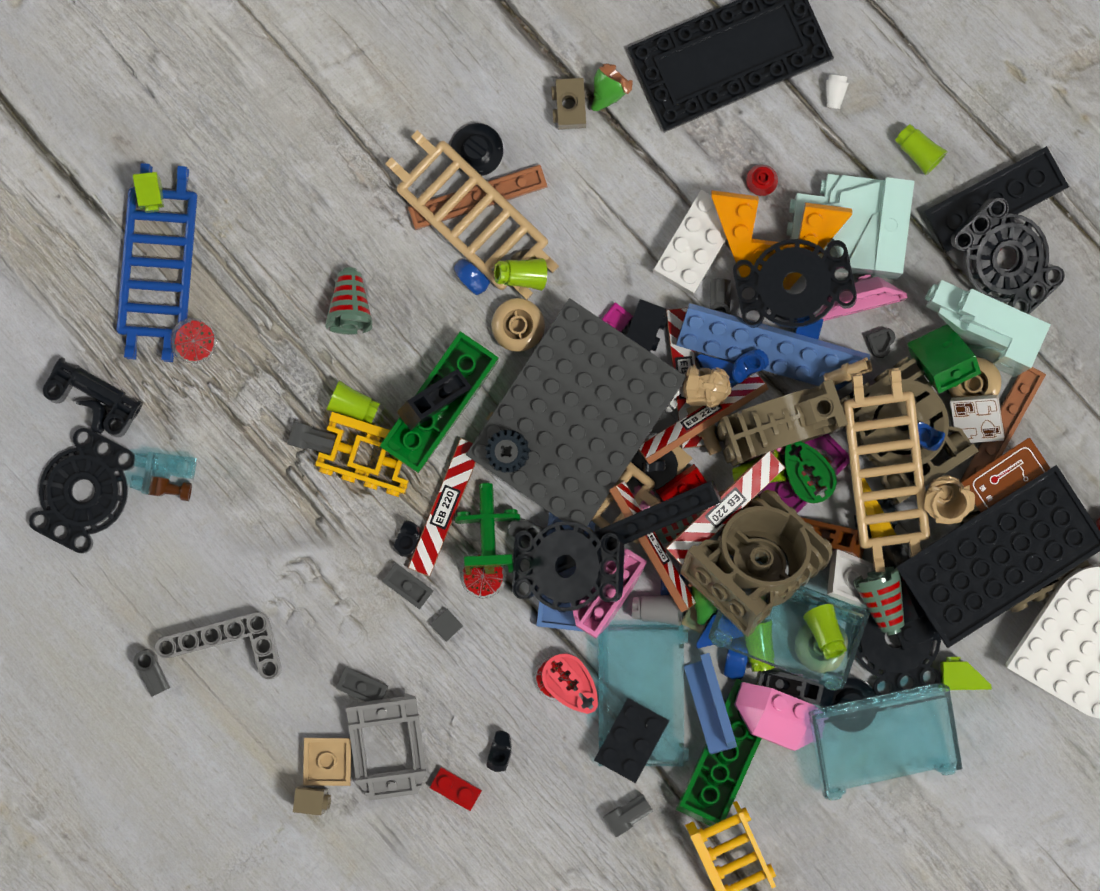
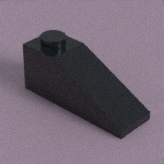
[397,369,472,431]
[758,670,836,708]

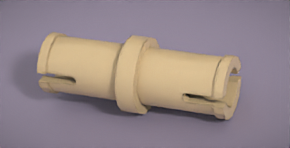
[824,357,872,385]

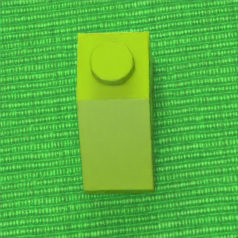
[133,172,164,213]
[940,657,992,690]

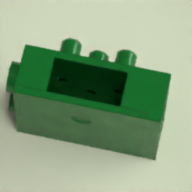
[907,324,981,394]

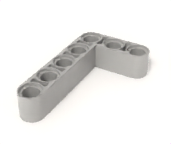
[155,613,282,680]

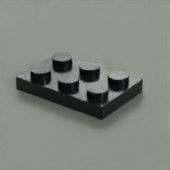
[594,698,670,783]

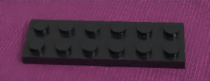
[923,146,1069,253]

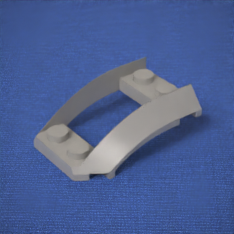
[345,693,426,800]

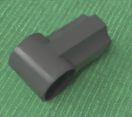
[710,278,731,314]
[287,422,337,455]
[133,649,171,697]
[603,794,653,837]

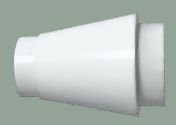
[826,74,849,109]

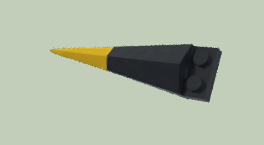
[861,478,939,650]

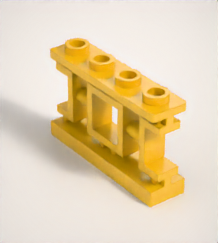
[315,412,409,497]

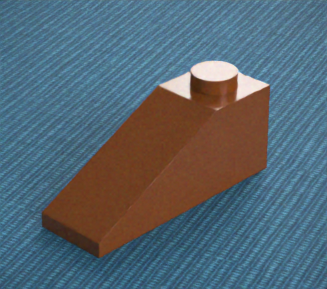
[801,517,865,559]

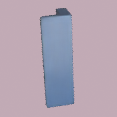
[684,653,737,754]

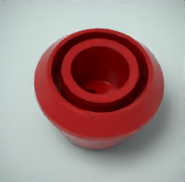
[746,164,778,196]

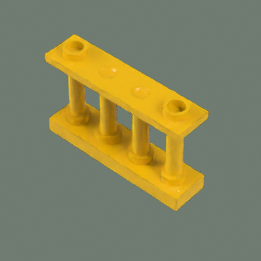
[685,801,776,891]

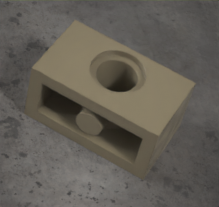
[551,78,586,130]
[293,786,331,816]

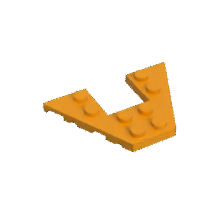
[711,190,852,290]

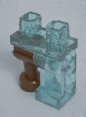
[130,452,197,502]

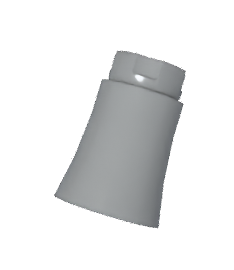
[632,595,683,626]

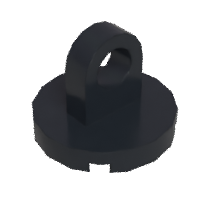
[632,450,678,489]

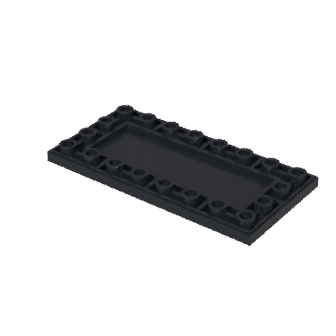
[627,0,834,133]

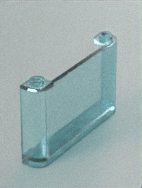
[709,586,870,690]
[598,625,689,766]
[809,684,962,800]

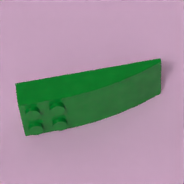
[380,331,499,473]
[675,679,762,826]

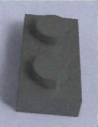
[382,563,434,610]
[336,667,388,702]

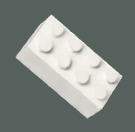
[653,190,727,296]

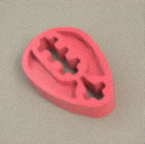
[542,653,598,714]

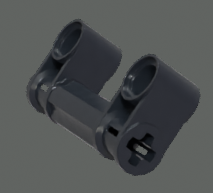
[43,357,143,437]

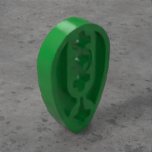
[784,441,837,504]

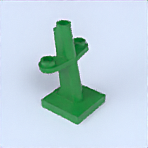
[455,483,520,575]

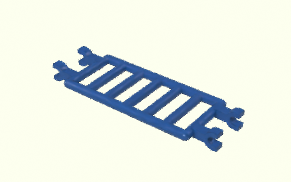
[116,163,197,362]

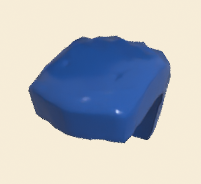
[454,259,490,295]
[732,349,769,384]
[909,422,945,451]
[724,639,748,679]

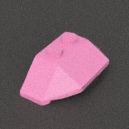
[815,274,908,321]
[571,549,647,639]
[734,682,827,751]

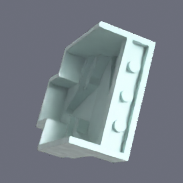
[786,174,914,280]
[925,280,1051,377]

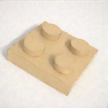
[303,738,352,786]

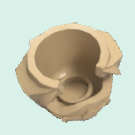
[682,365,732,408]
[924,475,975,524]

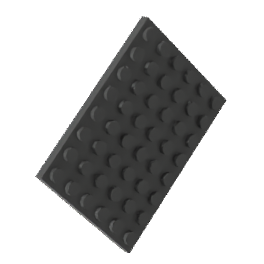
[466,298,687,533]

